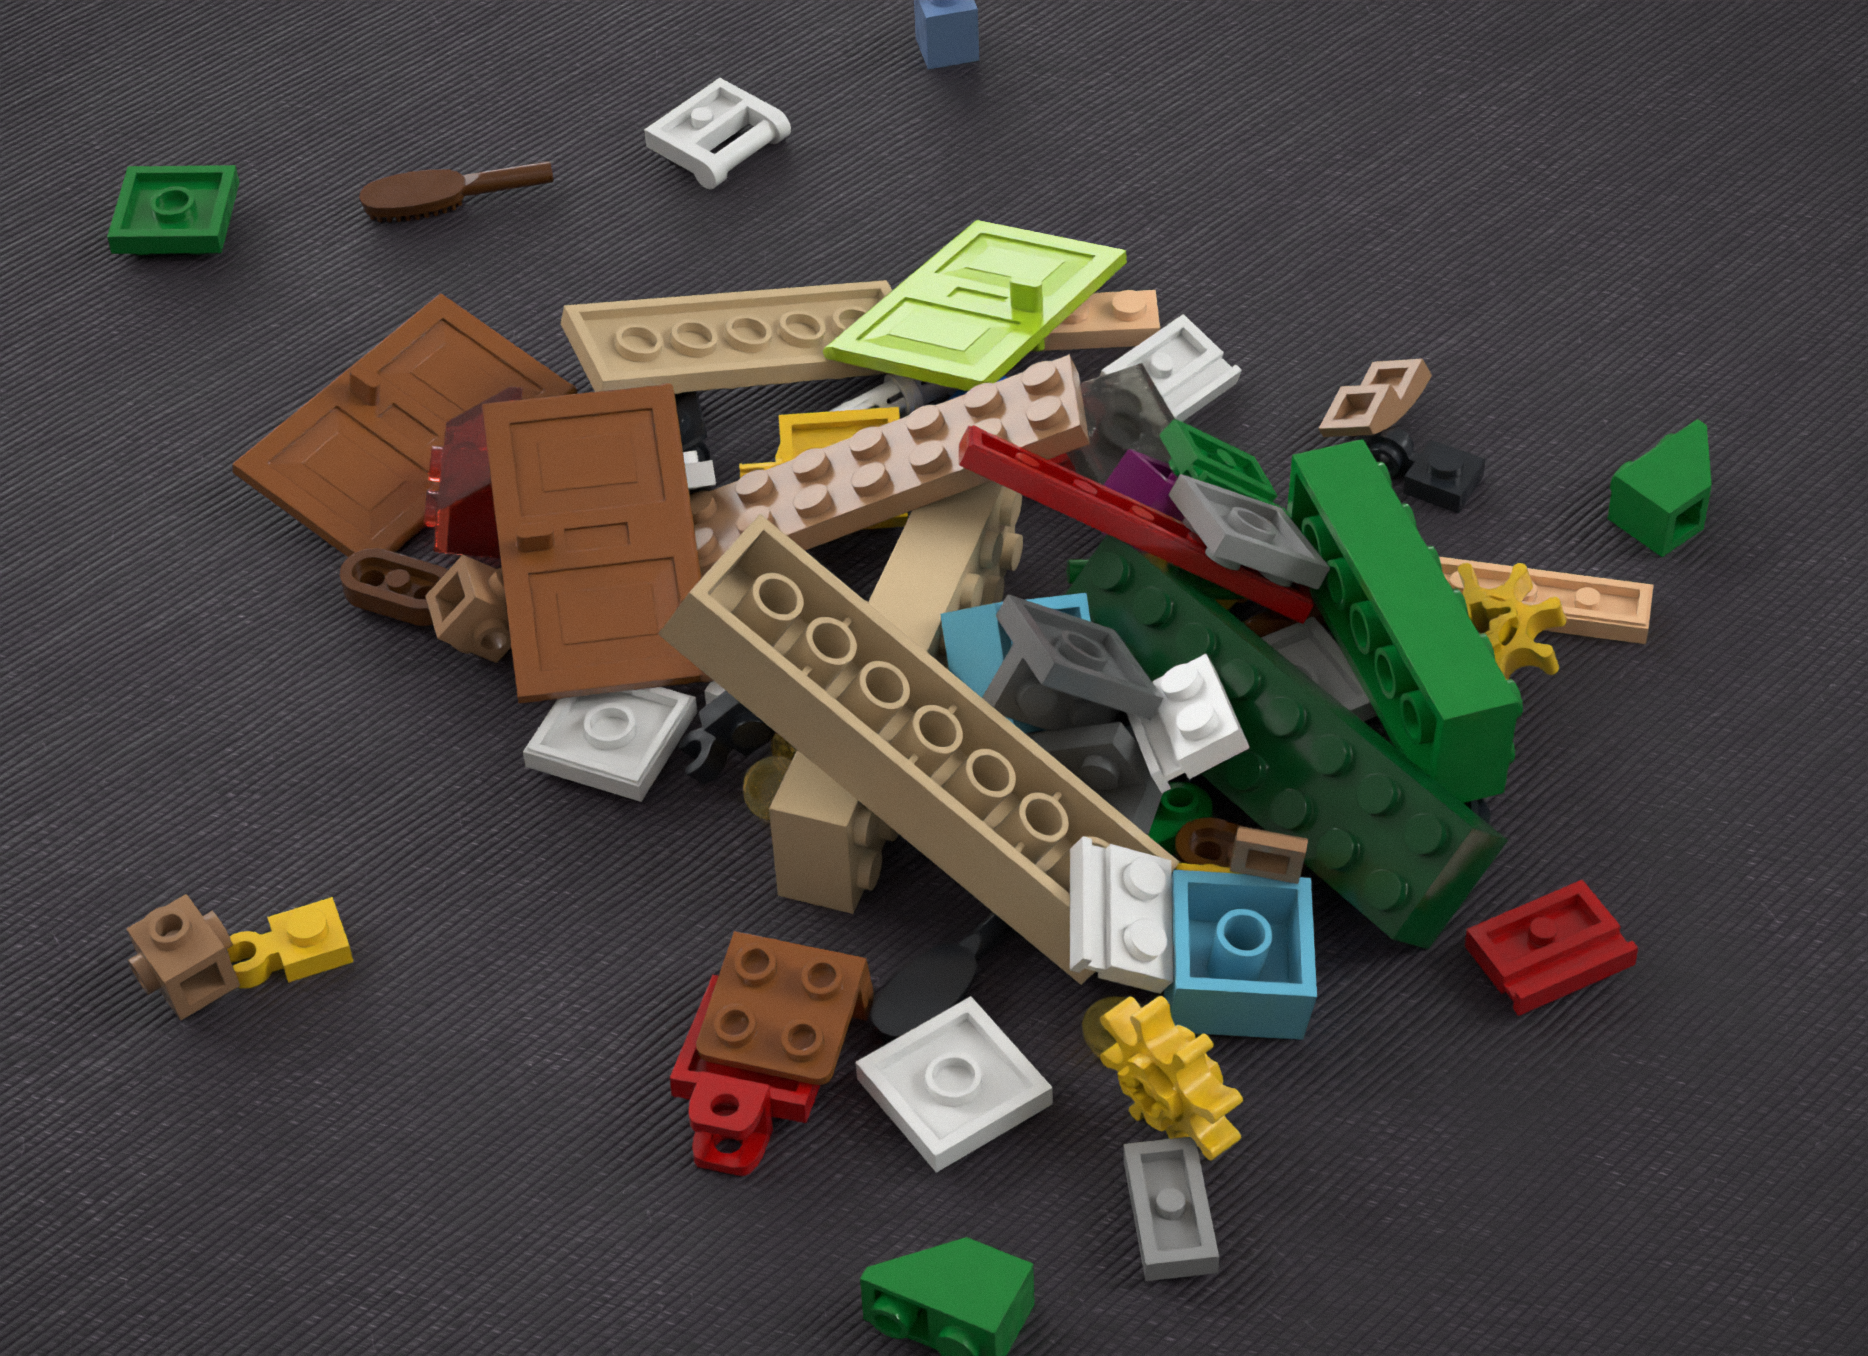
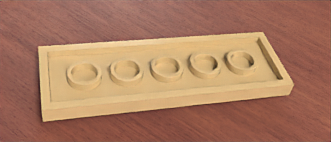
[561,280,892,394]

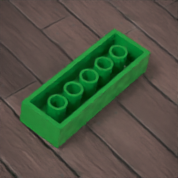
[1287,439,1523,803]

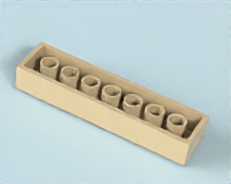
[769,481,1023,914]
[658,514,1179,985]

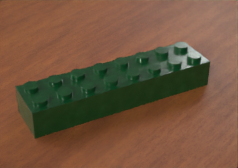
[1065,534,1508,949]

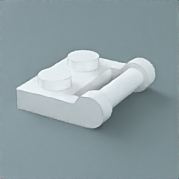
[644,78,791,189]

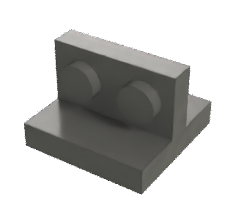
[982,594,1164,731]
[1026,722,1163,835]

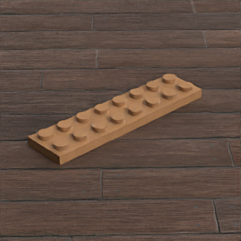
[690,354,1090,578]

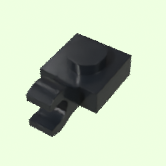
[678,690,776,784]

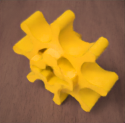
[1457,563,1566,680]
[1100,996,1243,1161]

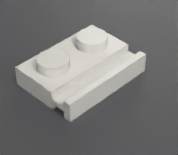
[1097,314,1242,441]
[1127,654,1250,793]
[1070,836,1173,993]

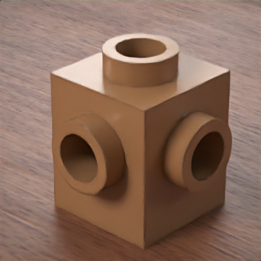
[425,555,511,663]
[127,894,240,1021]

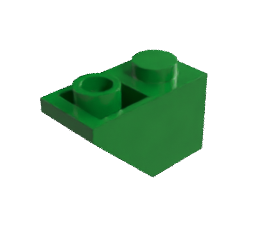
[1607,419,1712,557]
[860,1237,1035,1356]

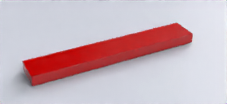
[959,425,1314,624]

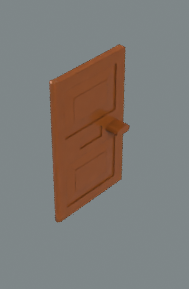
[232,293,578,557]
[482,383,714,704]

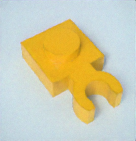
[227,897,353,988]

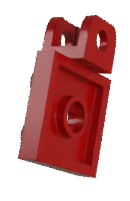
[669,975,820,1176]

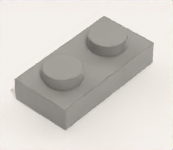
[1123,1137,1219,1281]

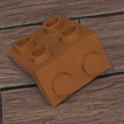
[696,931,875,1085]

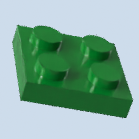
[107,165,240,255]

